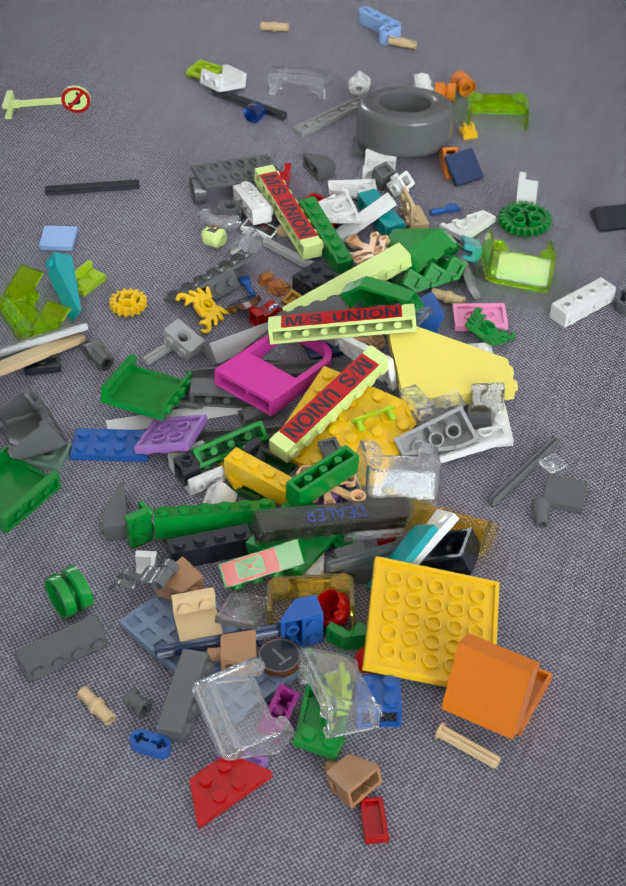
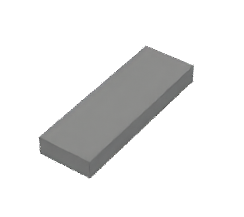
[458,256,481,300]

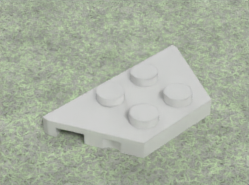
[318,188,361,224]

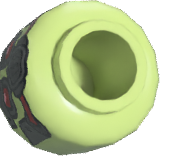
[201,225,227,248]

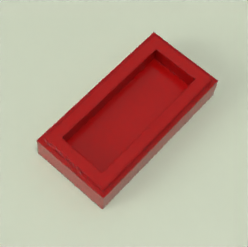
[359,796,389,844]

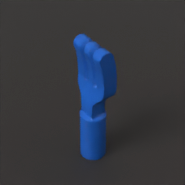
[429,203,461,216]
[238,275,256,295]

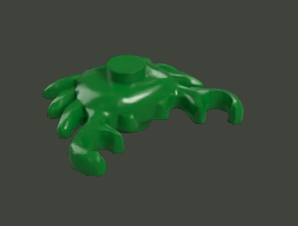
[465,307,516,346]

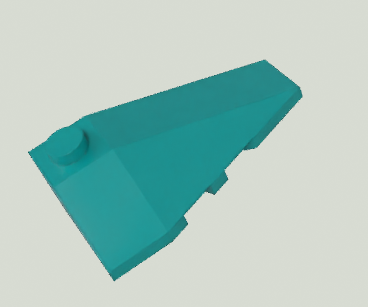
[45,252,82,321]

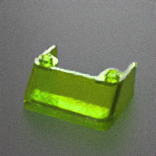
[466,92,529,131]
[481,229,557,293]
[0,264,71,340]

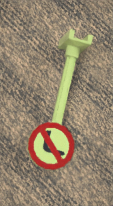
[2,86,91,119]

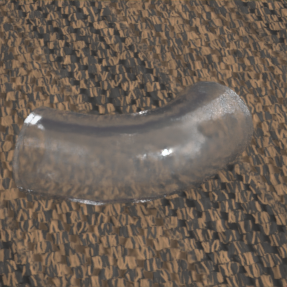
[199,208,242,232]

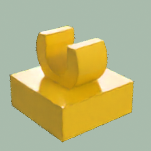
[458,121,478,140]

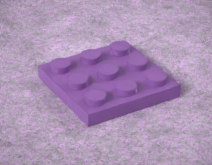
[134,414,208,455]

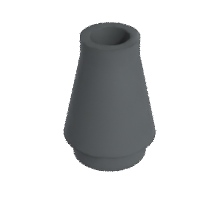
[530,497,550,528]

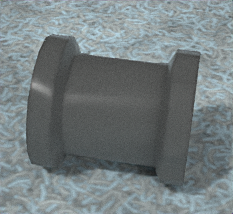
[123,688,153,717]

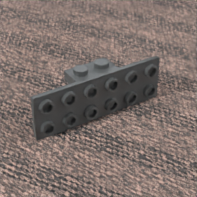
[191,154,280,190]
[163,251,258,302]

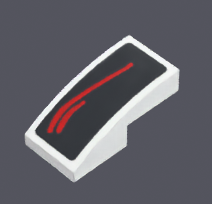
[240,219,277,239]

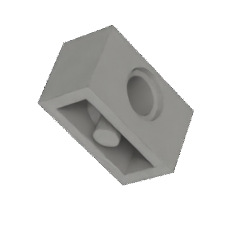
[161,318,205,362]

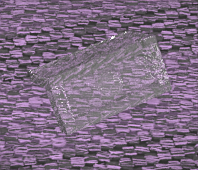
[228,226,264,255]

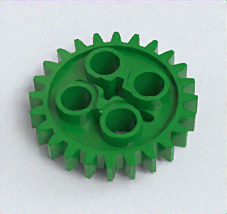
[498,201,552,238]

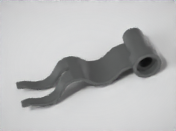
[108,559,179,591]

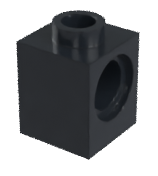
[173,451,201,487]

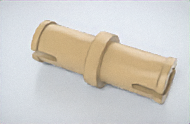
[260,21,289,32]
[388,35,418,50]
[431,287,466,304]
[77,686,116,726]

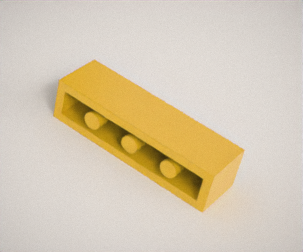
[224,447,292,506]

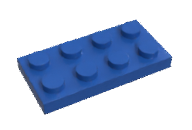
[70,428,148,462]

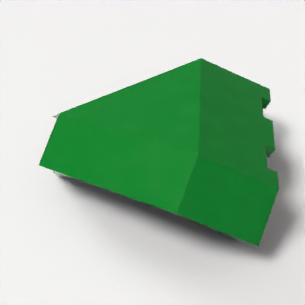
[386,228,462,275]
[392,256,467,292]
[340,276,425,314]

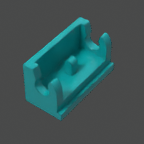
[460,235,483,265]

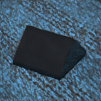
[589,204,626,233]

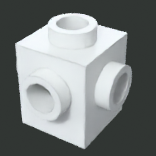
[348,70,371,96]
[386,170,415,197]

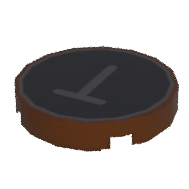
[227,294,261,313]
[257,638,301,677]

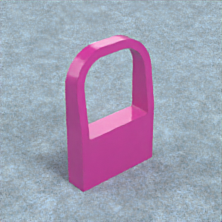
[214,334,332,416]

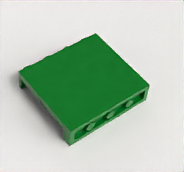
[100,354,192,421]
[0,446,61,534]

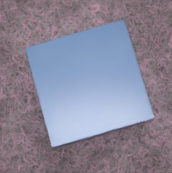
[39,226,78,251]

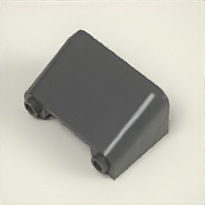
[0,385,67,460]

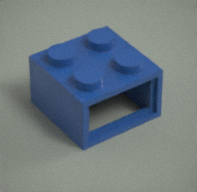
[355,674,402,727]

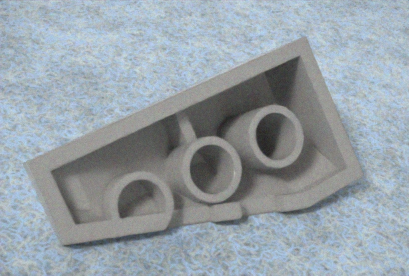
[202,322,268,366]
[393,405,479,457]

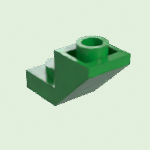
[326,621,367,651]

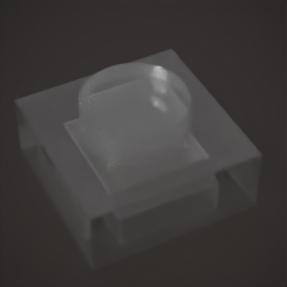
[539,453,567,475]

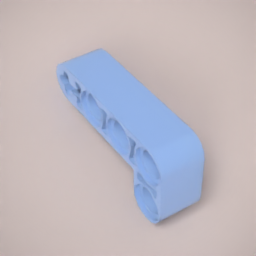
[359,6,401,45]

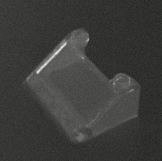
[192,657,295,760]

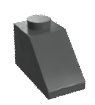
[303,152,336,182]

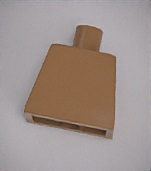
[155,557,204,601]
[207,630,257,677]
[324,754,382,809]

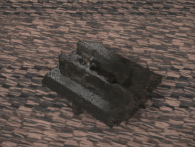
[470,382,505,412]

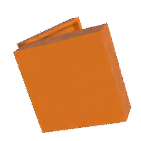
[441,633,553,739]

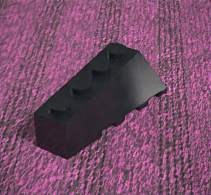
[164,523,251,566]

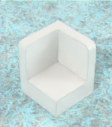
[134,550,158,583]

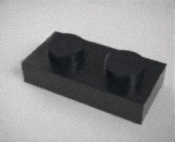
[24,355,61,376]

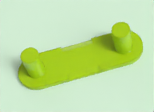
[351,405,396,433]

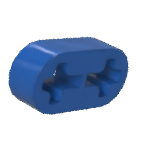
[129,729,172,759]

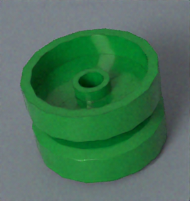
[44,565,94,620]

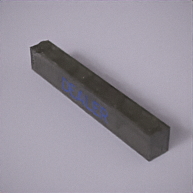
[250,496,414,543]

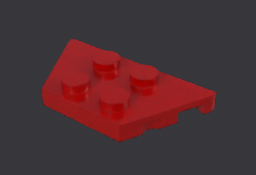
[189,752,273,829]

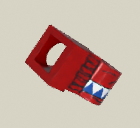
[249,300,282,327]

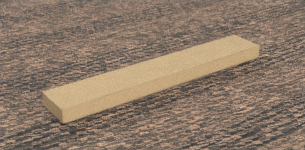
[0,333,86,377]

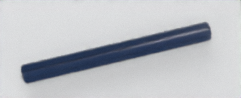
[154,623,280,659]

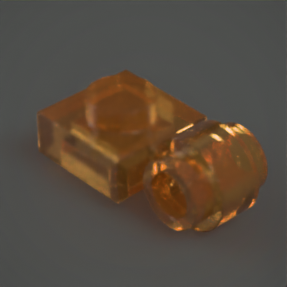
[258,271,290,298]

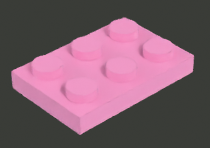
[452,303,508,332]

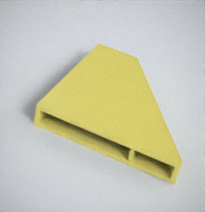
[386,326,518,410]

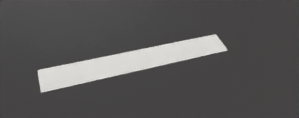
[106,407,241,430]

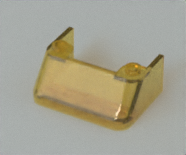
[405,497,500,558]
[267,573,356,628]

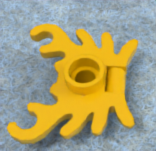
[175,286,229,334]

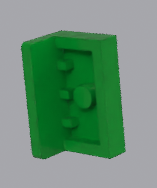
[125,500,154,549]

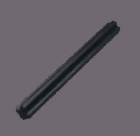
[212,89,287,120]
[45,179,140,195]

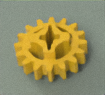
[109,288,147,318]

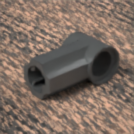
[82,338,114,370]
[238,405,275,426]

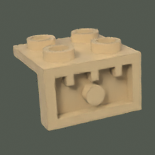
[399,187,429,229]
[171,587,223,642]

